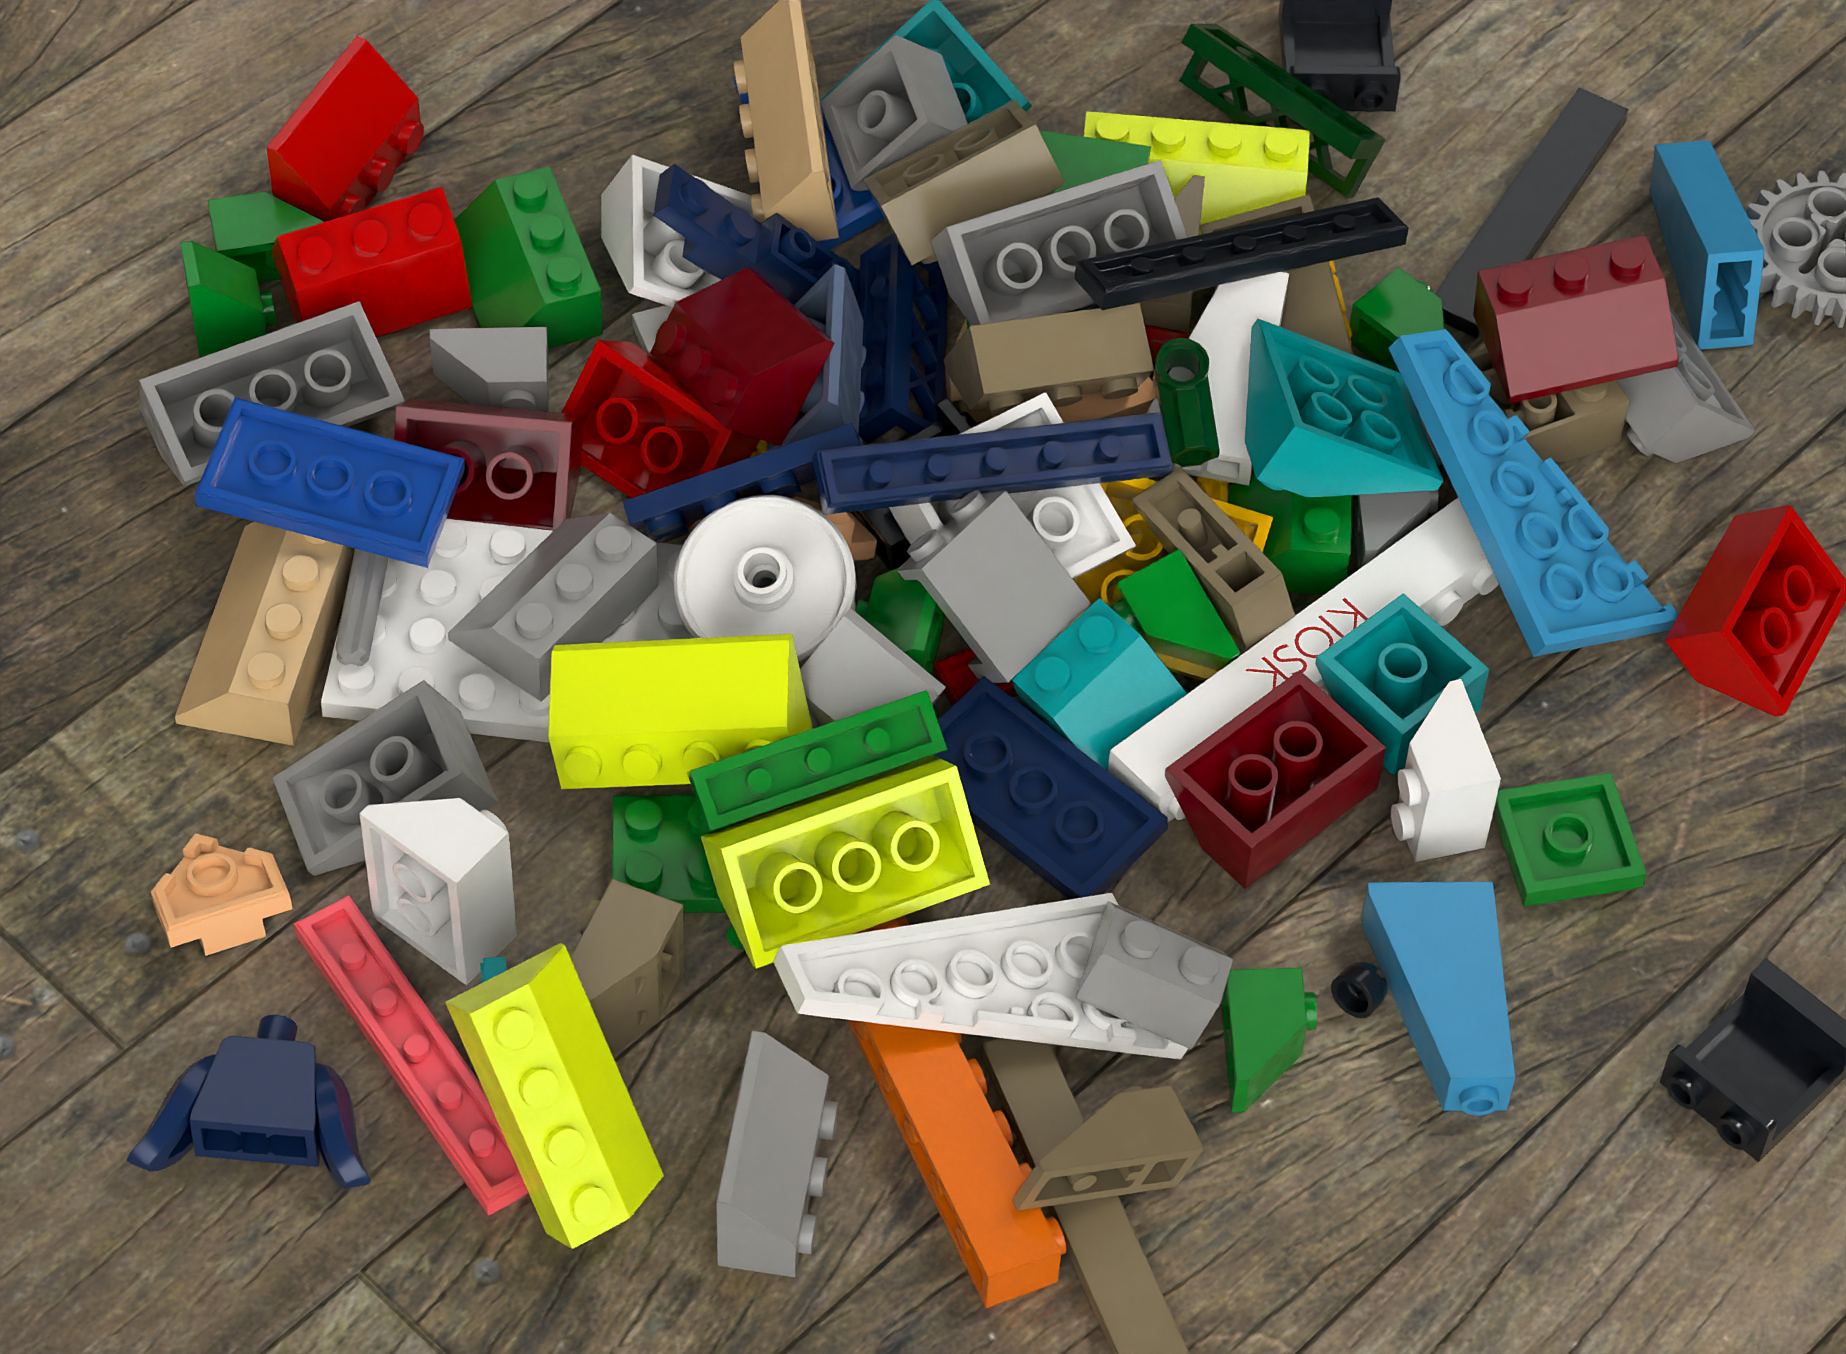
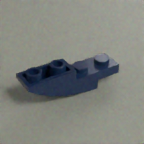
[653,163,860,305]

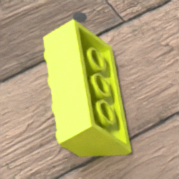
[1084,111,1310,235]
[548,633,813,789]
[701,755,990,969]
[445,943,664,1249]

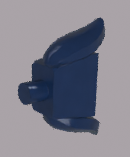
[127,1015,371,1189]

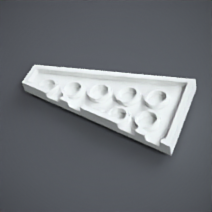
[773,893,1188,1059]

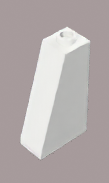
[1146,272,1289,485]

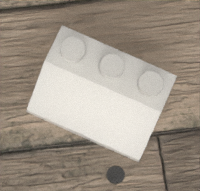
[359,798,517,986]

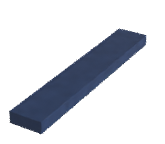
[812,412,1173,515]

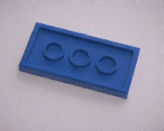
[195,397,465,568]

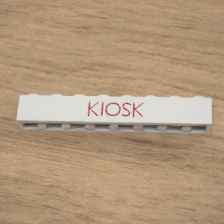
[1108,498,1499,822]

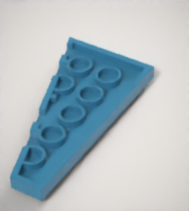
[1389,329,1679,657]

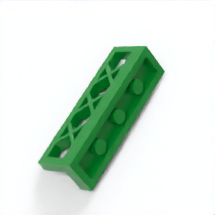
[687,690,948,835]

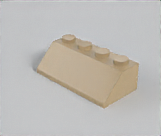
[734,0,839,241]
[175,522,355,746]

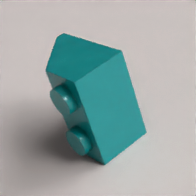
[1315,593,1489,775]
[1011,598,1187,771]

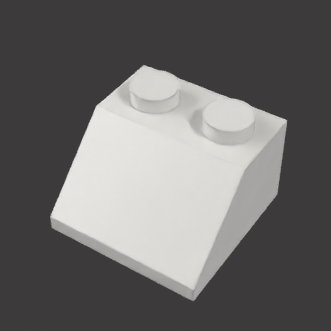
[1391,679,1501,862]

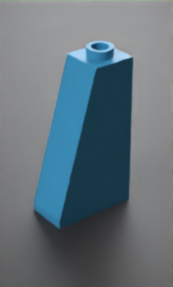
[1650,140,1765,350]
[1361,882,1515,1115]

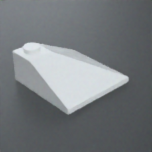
[601,155,754,307]
[889,392,1136,579]

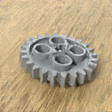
[1746,171,1846,328]

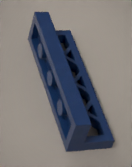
[858,233,948,443]

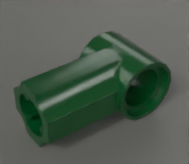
[1153,338,1220,467]

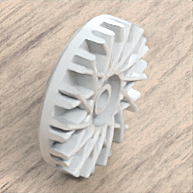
[674,495,857,668]

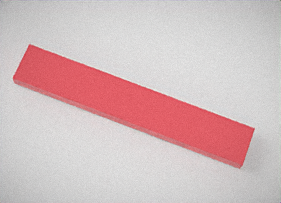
[294,895,529,1216]

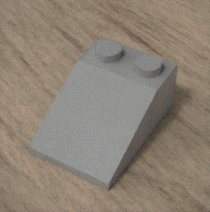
[272,680,498,876]

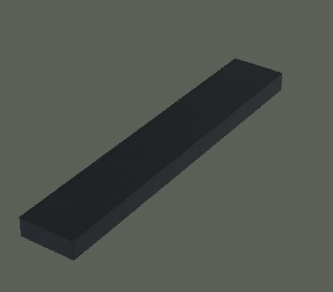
[1435,87,1629,338]
[1074,197,1409,310]

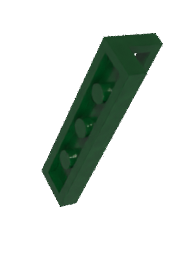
[1179,23,1386,197]

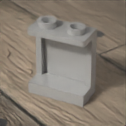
[897,490,1091,683]

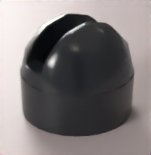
[1331,962,1387,1018]

